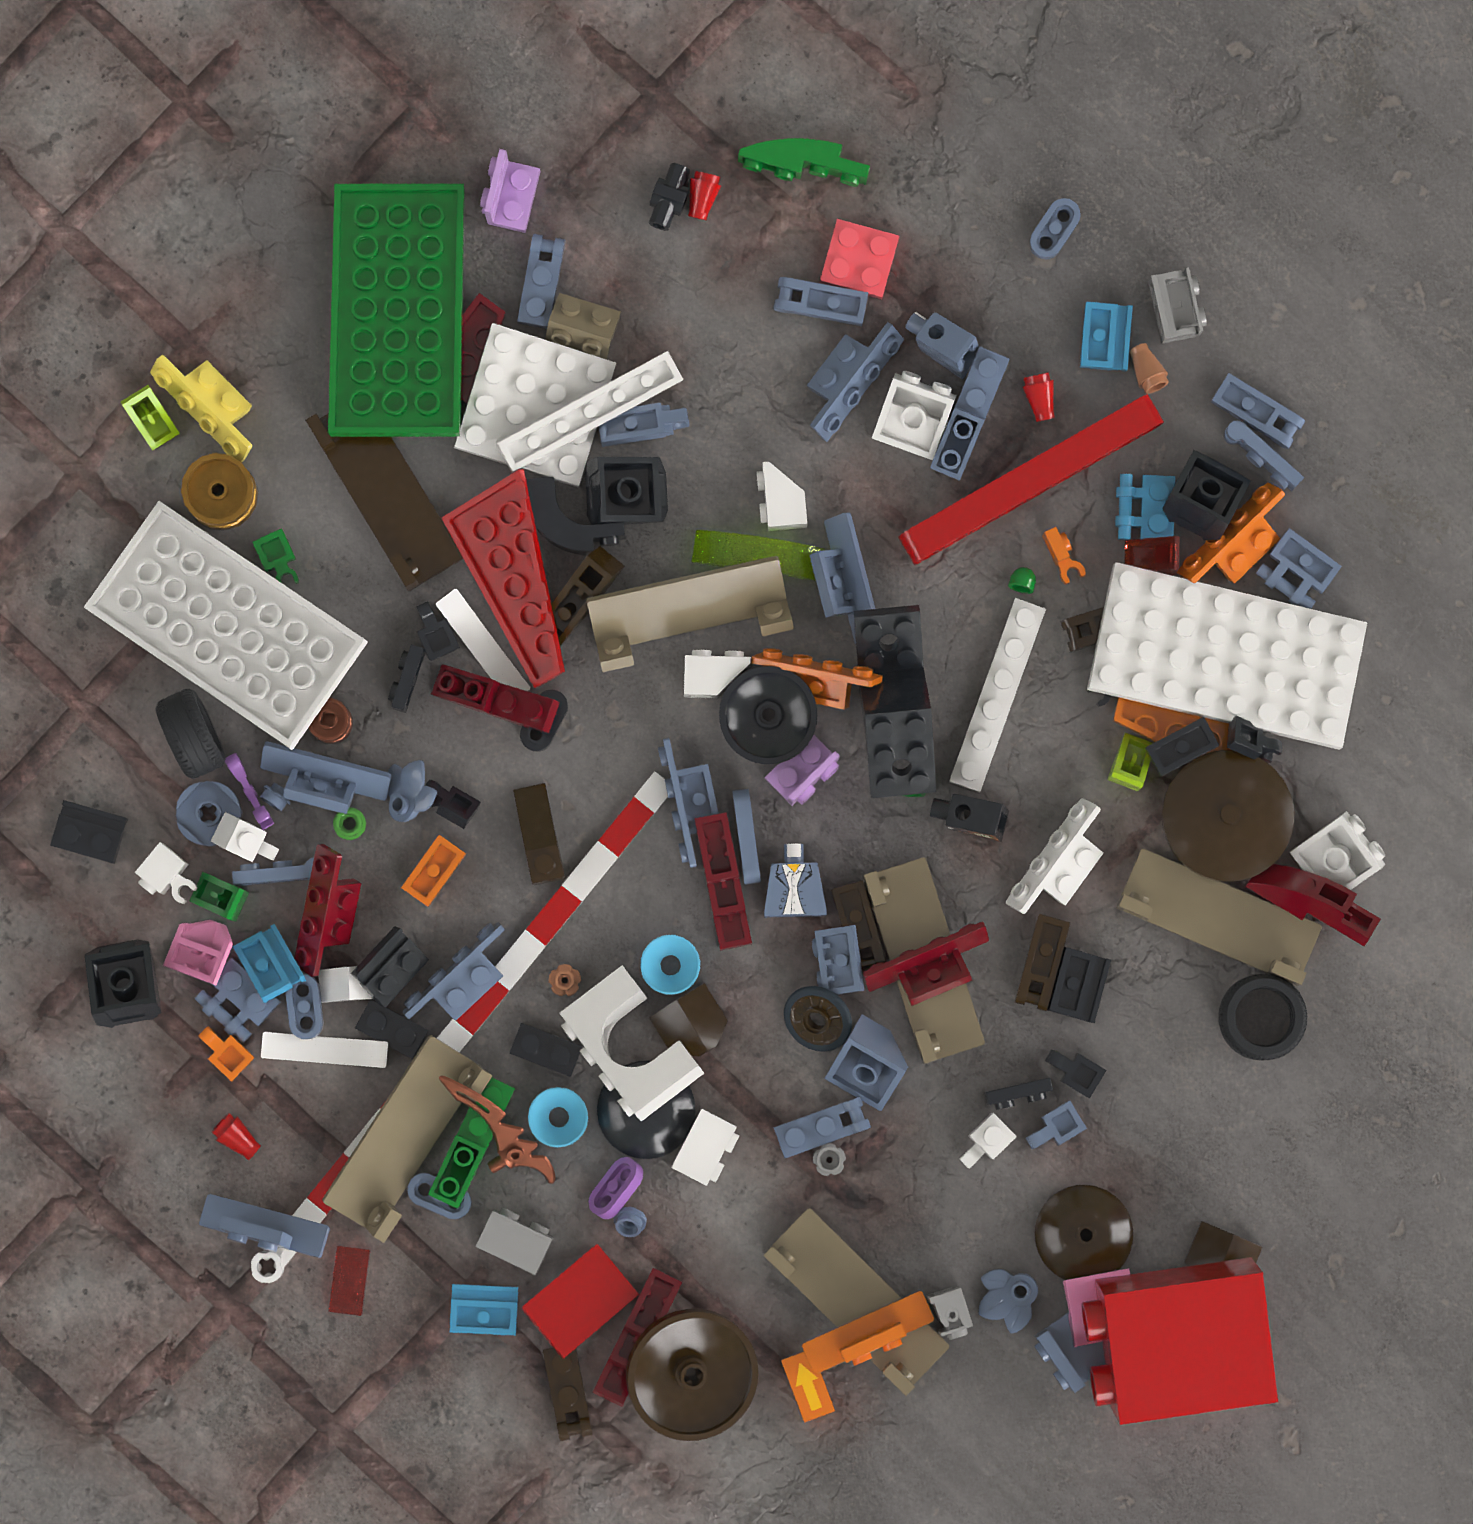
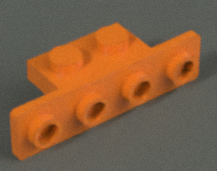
[1176,483,1285,584]
[751,648,883,710]
[802,1291,934,1374]

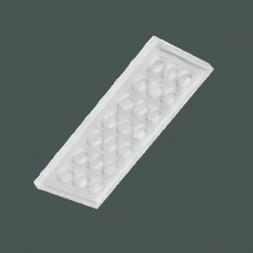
[84,501,368,750]
[1087,562,1367,750]

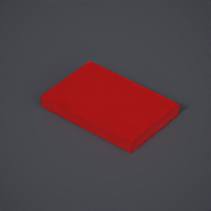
[521,1244,639,1359]

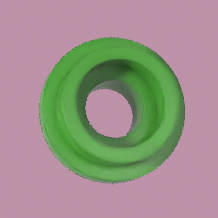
[333,807,366,840]

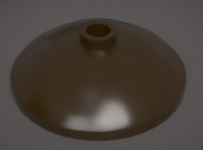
[1034,1185,1133,1280]

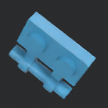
[1115,474,1175,542]

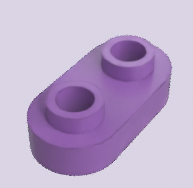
[589,1157,643,1219]

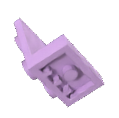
[480,149,541,233]
[764,735,840,806]

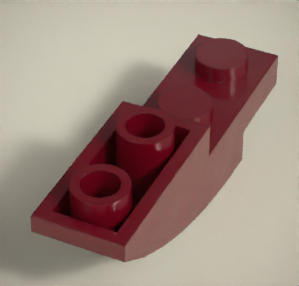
[431,664,560,733]
[1246,864,1381,947]

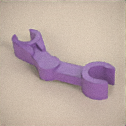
[225,753,274,830]

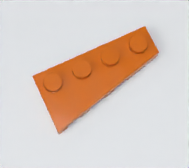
[1113,697,1231,758]

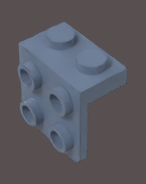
[1034,1312,1105,1393]

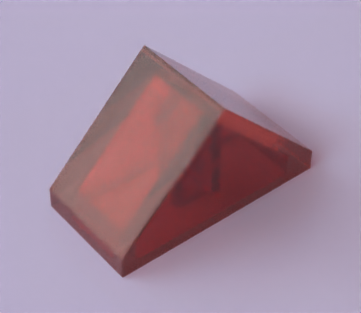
[1124,536,1180,575]

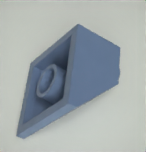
[824,1014,908,1111]

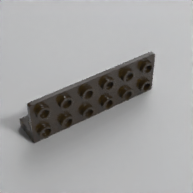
[305,413,463,592]

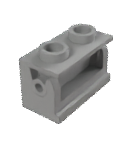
[1148,268,1207,344]
[476,1207,553,1275]
[926,1285,973,1340]

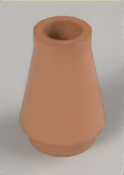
[1129,343,1169,394]

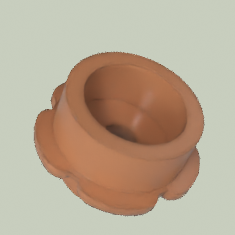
[549,964,581,996]

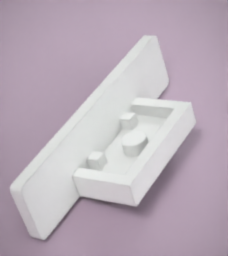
[1006,798,1103,914]

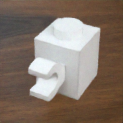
[211,812,279,862]
[135,842,197,904]
[959,1113,1017,1169]

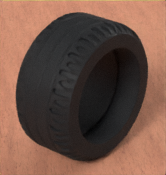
[156,689,226,779]
[1218,974,1308,1061]

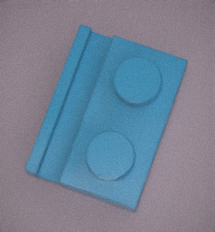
[1080,302,1133,372]
[232,924,306,1003]
[450,1284,519,1336]

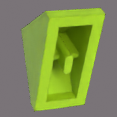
[121,385,180,451]
[1107,732,1153,791]

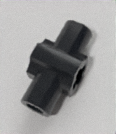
[649,163,690,231]

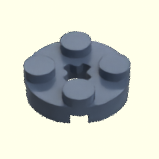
[176,781,243,847]

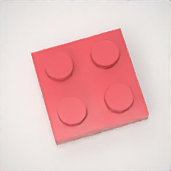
[820,219,899,300]

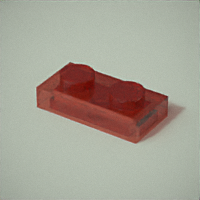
[328,1246,371,1316]

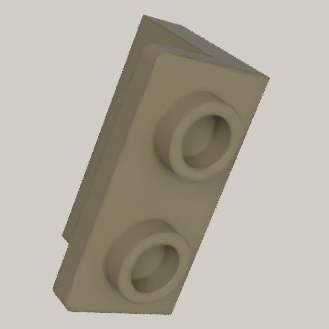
[545,293,621,359]

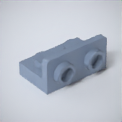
[812,925,865,995]

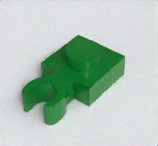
[252,528,299,584]

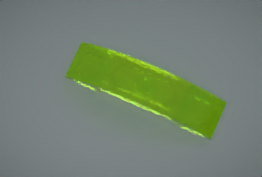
[691,530,825,581]

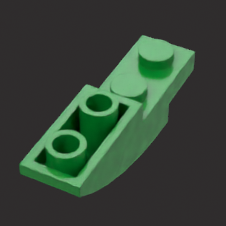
[738,138,870,187]
[428,1077,515,1209]

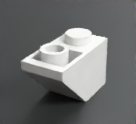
[757,462,807,531]
[684,650,751,698]

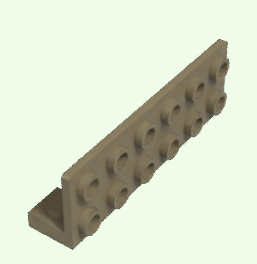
[586,556,794,672]
[1116,849,1322,986]
[863,857,985,1064]
[322,1035,492,1243]
[763,1208,949,1396]

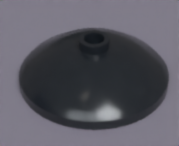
[719,666,818,764]
[597,1060,696,1159]

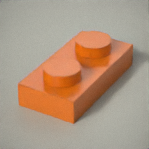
[401,835,466,907]

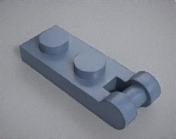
[517,234,565,329]
[773,277,868,326]
[1211,373,1305,449]
[1224,421,1304,492]
[232,858,314,886]
[774,1097,871,1158]

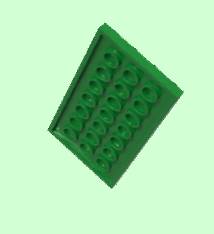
[328,184,465,437]

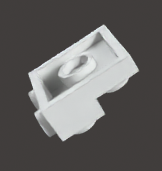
[872,371,957,460]
[1290,811,1385,890]

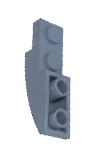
[930,346,1010,480]

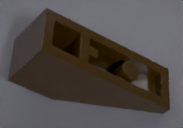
[551,546,625,647]
[513,783,566,886]

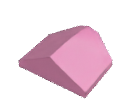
[163,920,233,985]

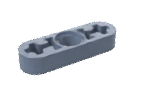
[732,789,761,884]

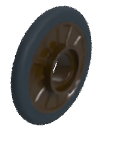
[784,986,852,1052]

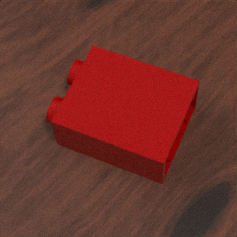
[1082,1257,1278,1425]

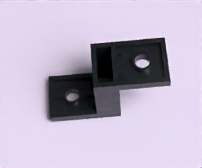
[853,605,936,798]

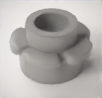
[813,1143,846,1176]

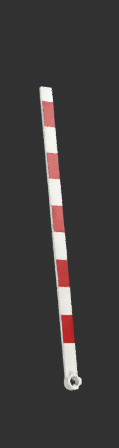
[251,771,668,1283]

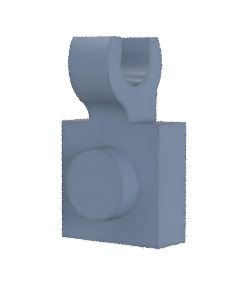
[1025,1100,1087,1149]

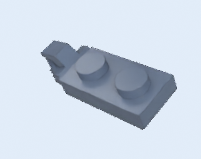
[599,402,689,447]

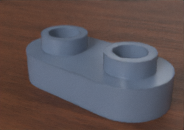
[1030,198,1080,260]
[286,974,324,1039]
[408,1173,472,1219]

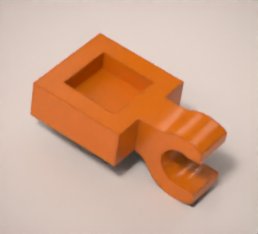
[1042,527,1086,585]
[198,1026,255,1082]

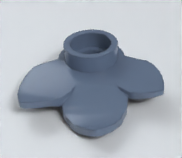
[388,760,437,822]
[978,1269,1038,1333]

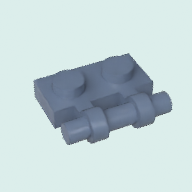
[1256,528,1342,609]
[195,958,281,1043]

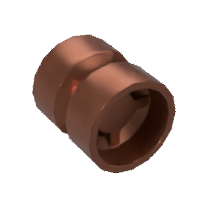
[308,698,353,744]

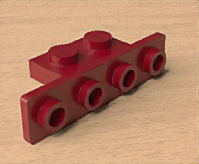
[294,844,362,977]
[863,922,989,1006]

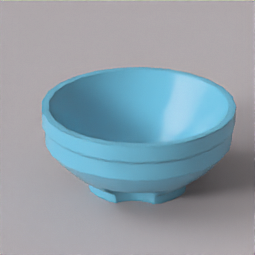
[641,935,700,995]
[528,1087,588,1148]

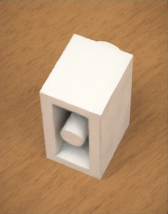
[671,1109,740,1186]

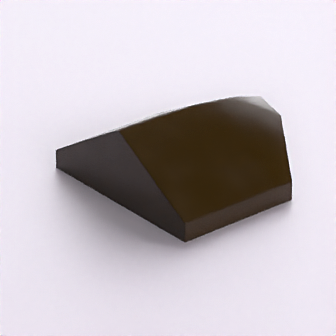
[649,983,728,1056]
[1184,1221,1263,1266]

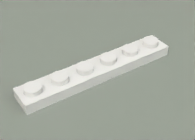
[496,351,683,473]
[949,598,1046,793]

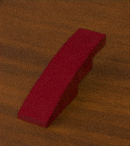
[694,812,752,951]
[592,1268,682,1407]

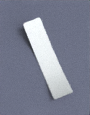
[436,589,530,691]
[261,1032,388,1068]

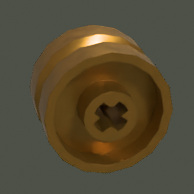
[181,453,258,530]

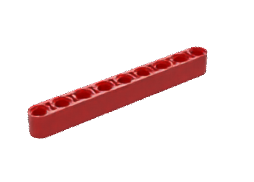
[898,394,1164,565]

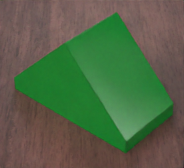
[189,872,249,922]

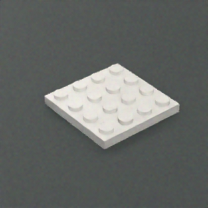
[454,323,616,487]

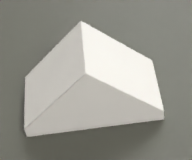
[318,966,373,1003]

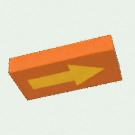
[781,1351,835,1423]

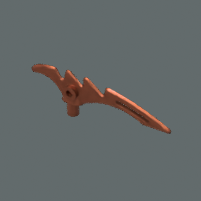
[439,1075,555,1184]

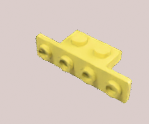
[150,355,252,462]

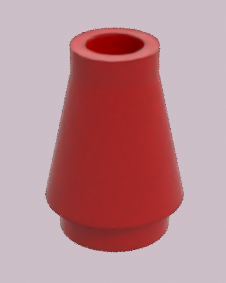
[688,171,721,221]
[1022,372,1055,422]
[211,1113,261,1160]

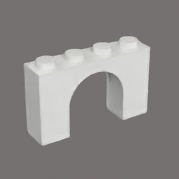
[560,965,704,1121]

